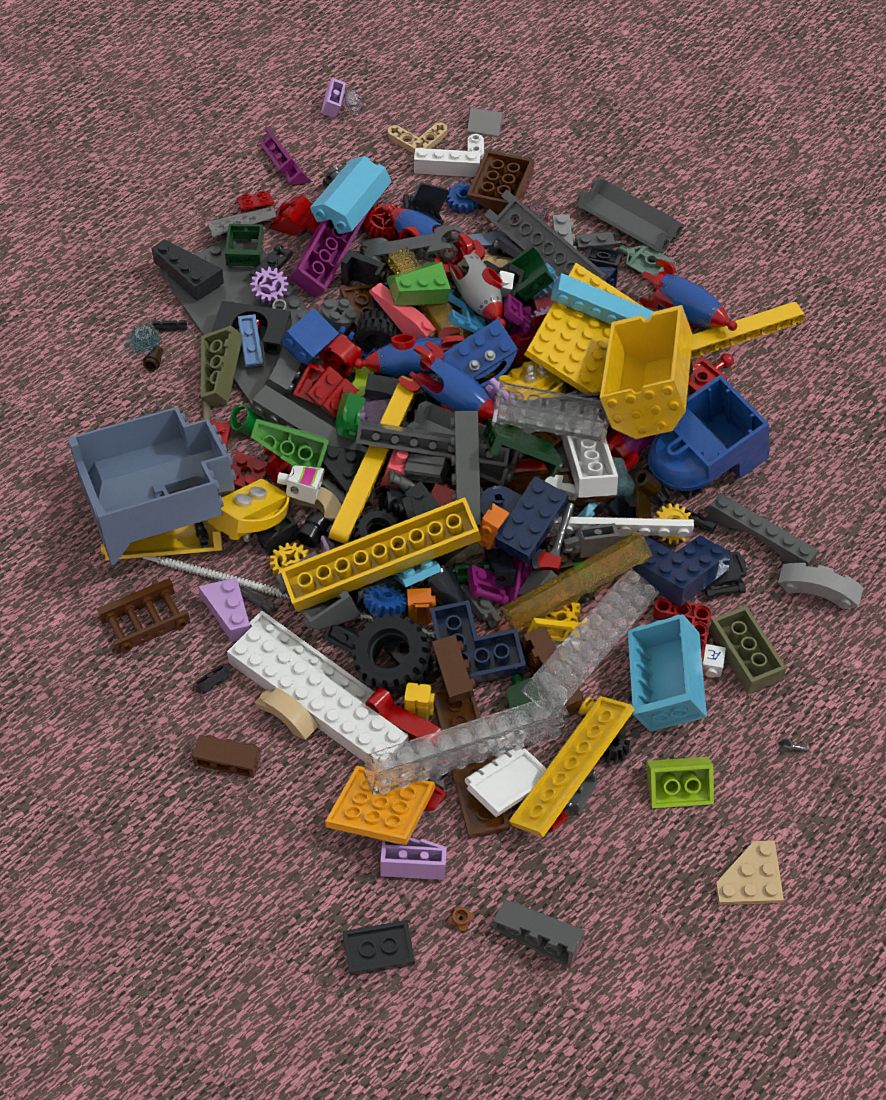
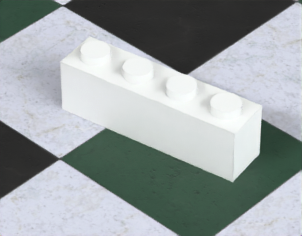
[414,148,481,177]

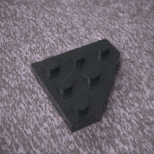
[322,445,376,506]

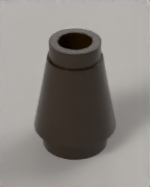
[143,346,163,371]

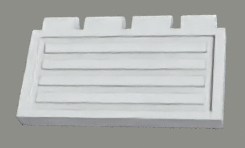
[465,746,546,817]

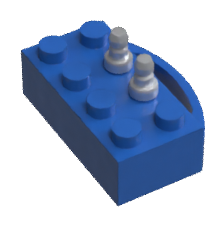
[442,319,518,388]

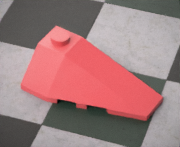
[369,283,436,338]

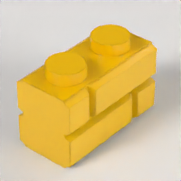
[404,683,435,721]

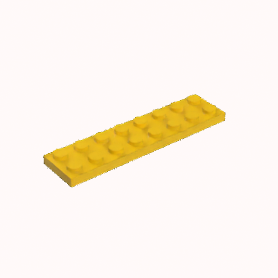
[509,696,634,837]

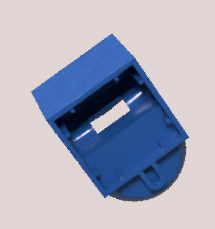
[648,375,769,491]

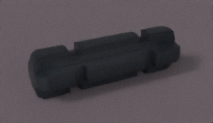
[152,320,187,330]

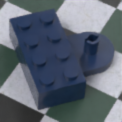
[480,476,569,565]

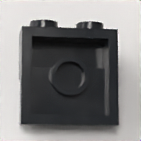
[585,245,623,270]

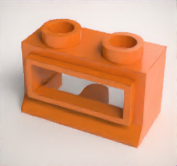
[477,503,509,550]
[407,588,436,625]

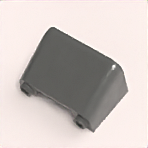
[275,551,361,631]

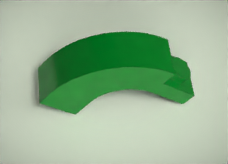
[336,391,366,441]

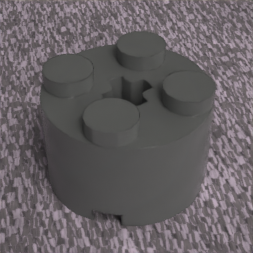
[320,299,356,337]

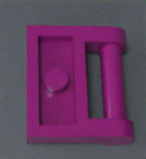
[467,566,509,606]

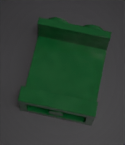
[504,246,554,302]

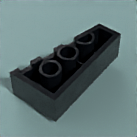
[151,239,224,301]

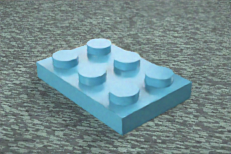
[393,559,442,587]

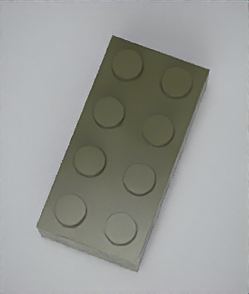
[709,606,787,694]

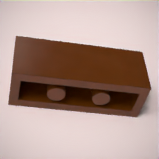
[432,635,476,704]
[192,735,261,778]

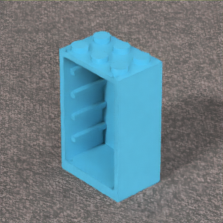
[628,614,707,731]

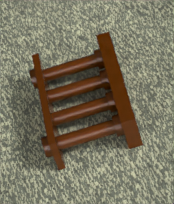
[97,578,190,654]

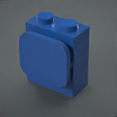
[281,308,339,365]

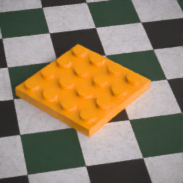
[325,766,435,845]

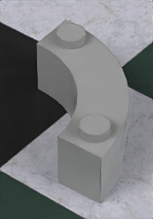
[778,563,863,609]

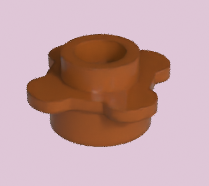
[448,906,474,931]

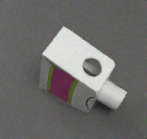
[277,465,324,504]

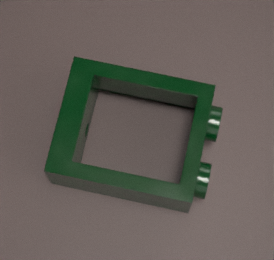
[225,224,264,267]

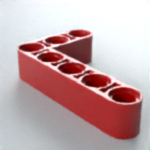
[653,597,711,667]

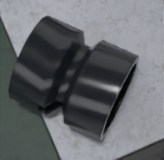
[295,512,330,549]

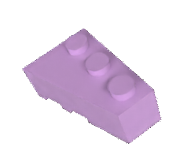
[198,578,250,642]
[380,837,447,880]

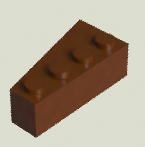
[522,626,583,718]

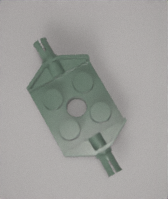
[619,244,676,276]

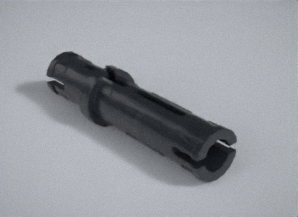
[662,500,718,533]

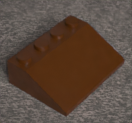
[467,150,534,215]

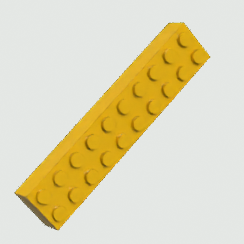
[280,497,482,612]

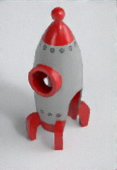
[434,233,506,327]

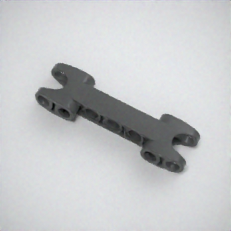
[359,225,464,266]

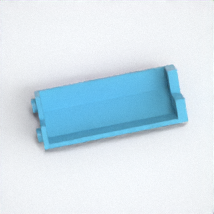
[310,156,392,234]

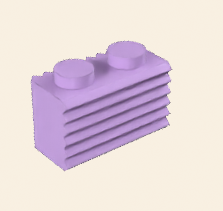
[321,78,346,118]

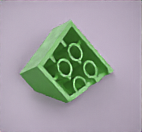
[387,262,451,306]

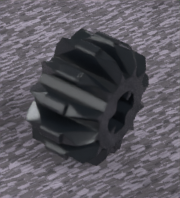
[600,731,630,765]

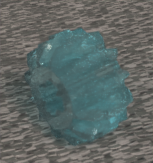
[129,323,160,353]

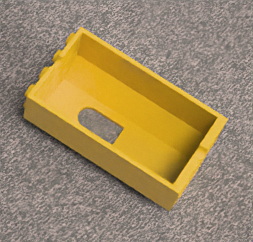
[600,305,693,439]

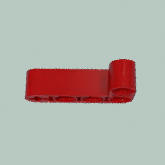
[365,688,444,751]

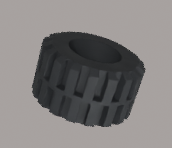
[355,310,401,353]
[353,508,400,541]

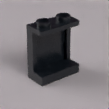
[488,236,524,258]
[340,250,387,287]

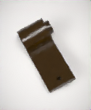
[633,469,662,519]

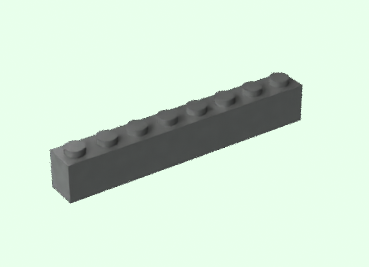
[252,385,388,482]
[356,420,510,467]

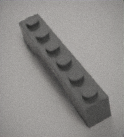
[707,493,818,567]

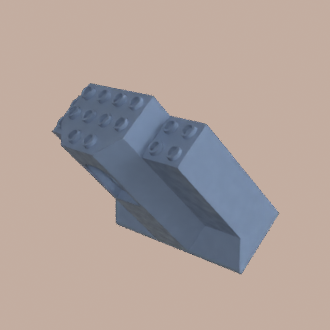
[68,407,236,565]

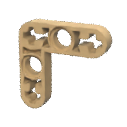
[388,123,447,154]

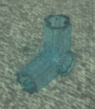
[613,458,635,505]

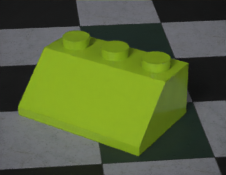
[646,757,714,809]

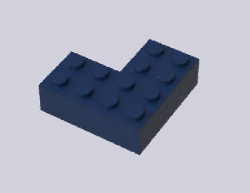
[620,535,731,606]
[430,600,526,684]

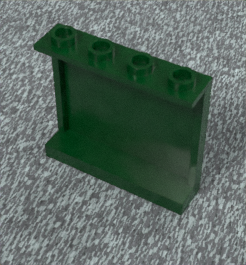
[482,418,563,477]

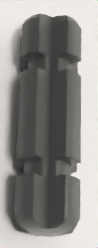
[241,586,275,613]

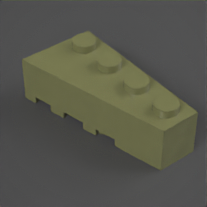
[201,326,243,407]

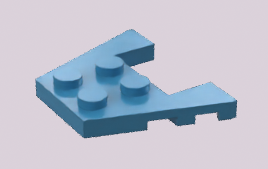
[447,289,493,333]

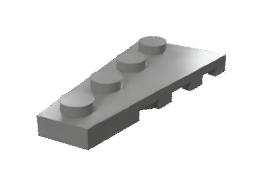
[208,206,276,237]

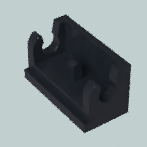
[255,514,299,556]
[484,549,516,587]

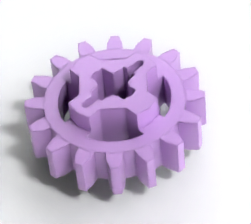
[250,267,289,305]

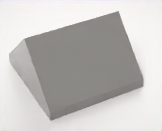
[467,108,505,138]

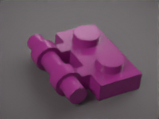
[504,294,531,333]

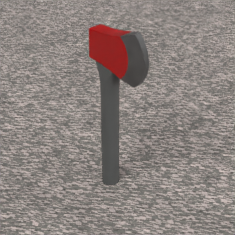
[532,503,574,571]

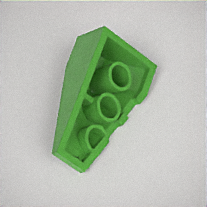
[251,419,329,468]

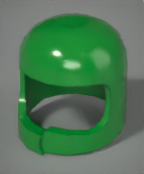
[230,404,264,437]

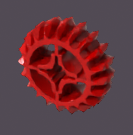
[364,202,402,242]

